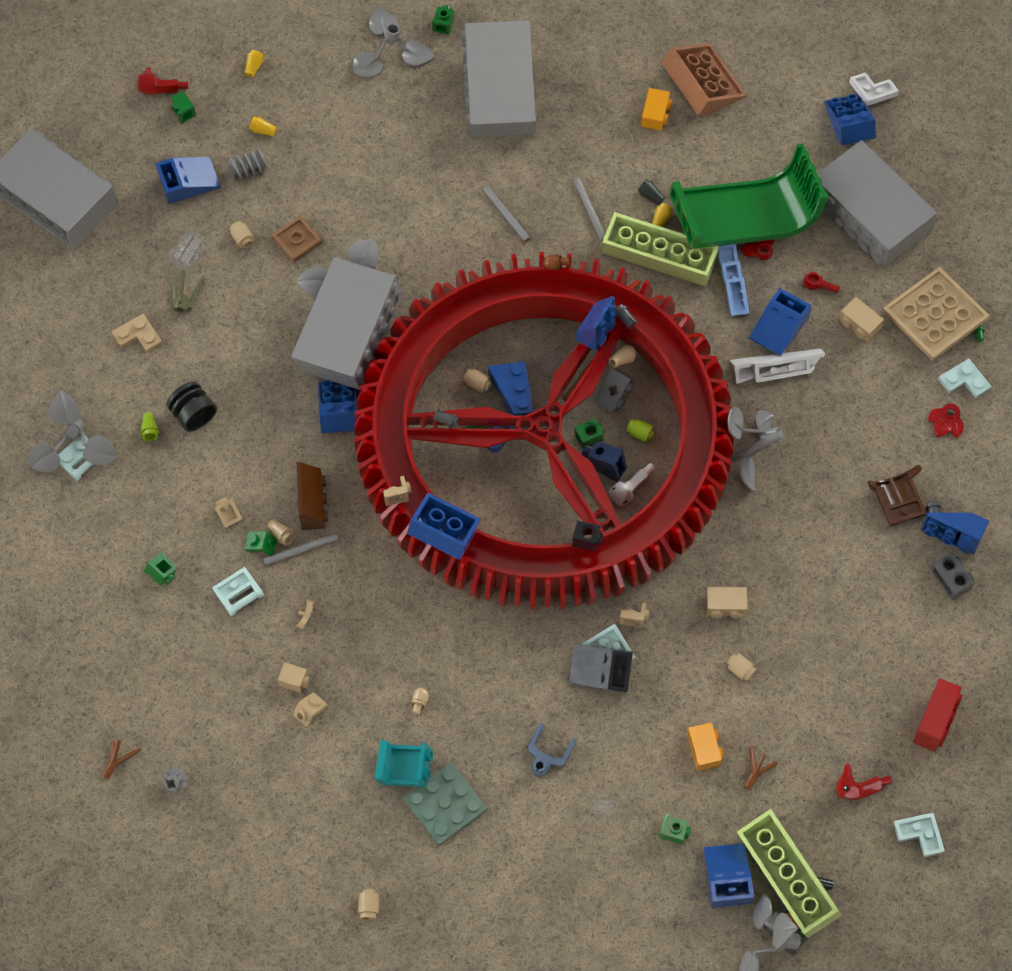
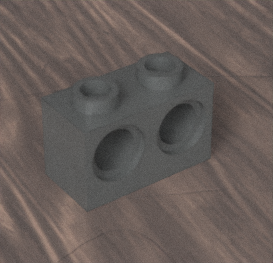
[930,552,974,600]

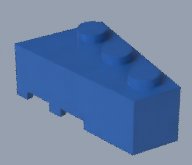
[488,361,533,416]

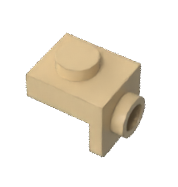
[293,692,328,727]

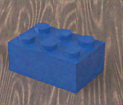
[407,493,481,560]

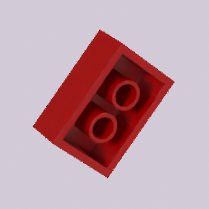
[913,678,963,752]

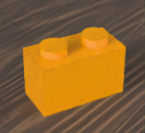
[641,88,672,131]
[687,723,724,771]

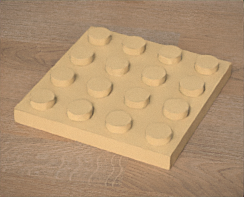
[883,266,990,361]

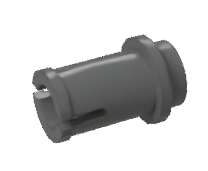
[615,304,638,329]
[433,409,459,429]
[925,500,941,513]

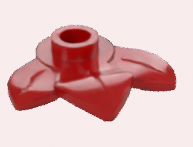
[740,240,774,260]
[927,403,964,438]

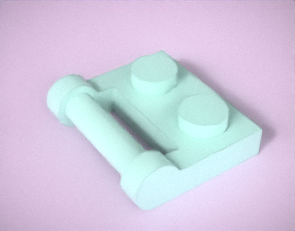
[58,435,94,481]
[212,567,264,617]

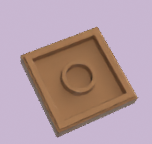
[271,215,323,263]

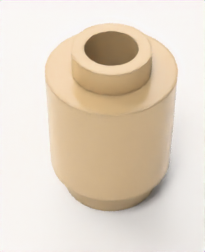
[230,221,255,248]
[463,369,492,394]
[727,653,757,682]
[358,889,380,921]

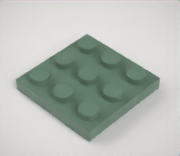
[403,763,488,846]

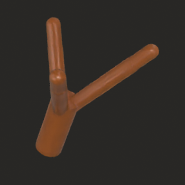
[102,739,141,780]
[744,746,778,790]

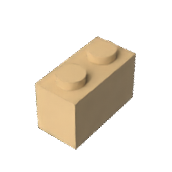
[839,297,884,342]
[706,587,747,618]

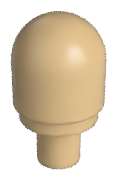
[411,688,429,715]

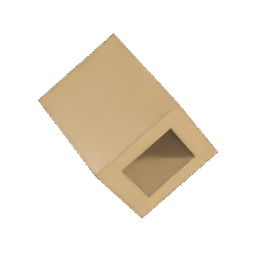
[278,662,310,693]

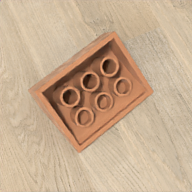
[662,43,747,116]

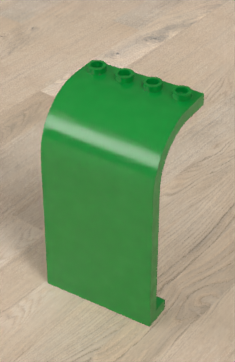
[669,144,828,249]

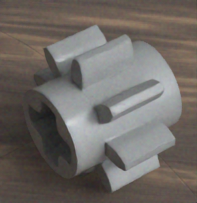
[162,766,188,793]

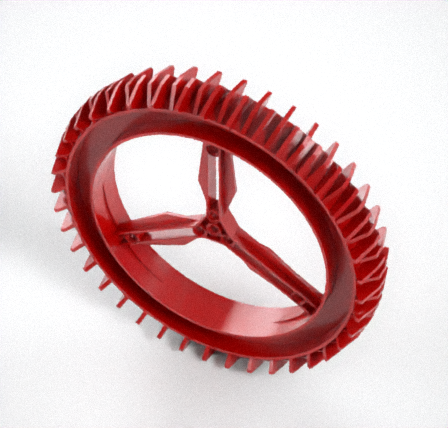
[354,252,735,610]

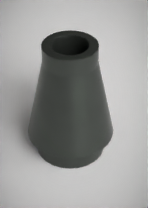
[638,180,665,205]

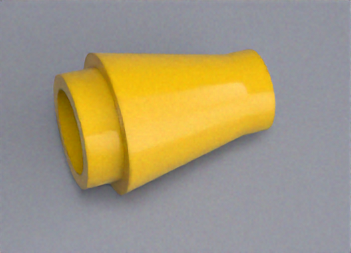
[244,50,264,78]
[249,116,277,137]
[652,203,674,227]

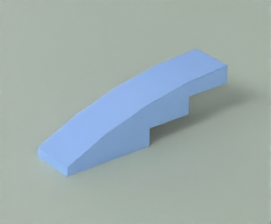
[718,244,749,316]

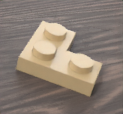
[111,313,163,353]

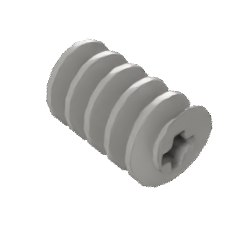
[228,149,268,182]

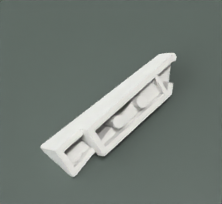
[730,349,825,384]

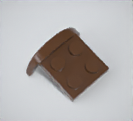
[867,465,926,527]

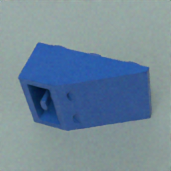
[824,94,876,146]
[155,157,221,204]
[749,288,812,356]
[576,296,616,351]
[318,380,358,434]
[921,513,989,555]
[704,844,754,908]

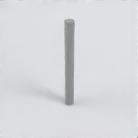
[574,178,605,241]
[483,186,530,243]
[730,430,784,463]
[263,533,339,565]

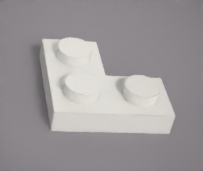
[849,72,899,106]

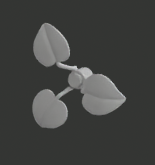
[353,5,434,78]
[297,238,378,298]
[28,390,119,473]
[728,406,783,491]
[740,894,801,971]

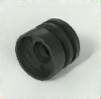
[166,381,217,432]

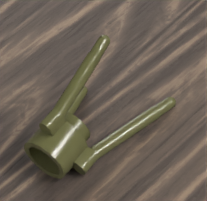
[172,269,205,313]

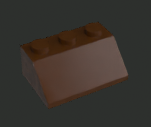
[296,462,328,530]

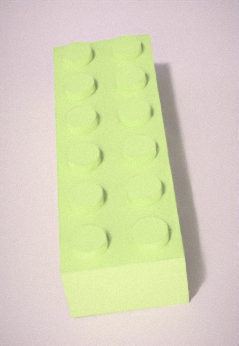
[602,212,719,287]
[737,809,842,938]

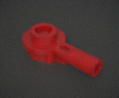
[803,272,840,293]

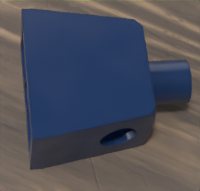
[581,442,627,482]

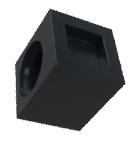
[572,520,603,552]

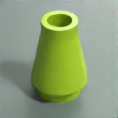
[140,412,159,441]

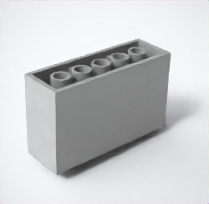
[462,20,536,138]
[0,129,118,249]
[817,140,937,268]
[291,257,403,390]

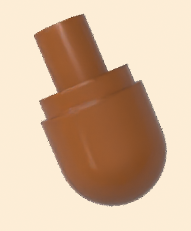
[543,254,570,270]

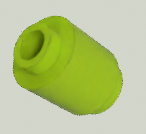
[626,418,656,443]

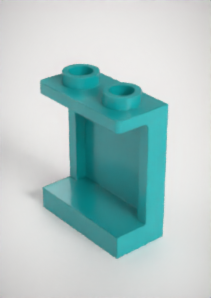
[374,740,433,787]

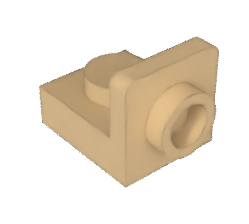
[383,476,412,506]
[213,497,242,528]
[620,603,649,628]

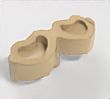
[296,599,314,629]

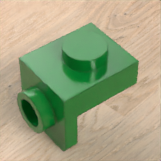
[244,531,277,556]

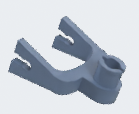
[528,722,576,777]

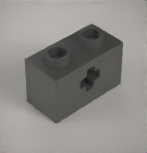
[593,368,635,412]

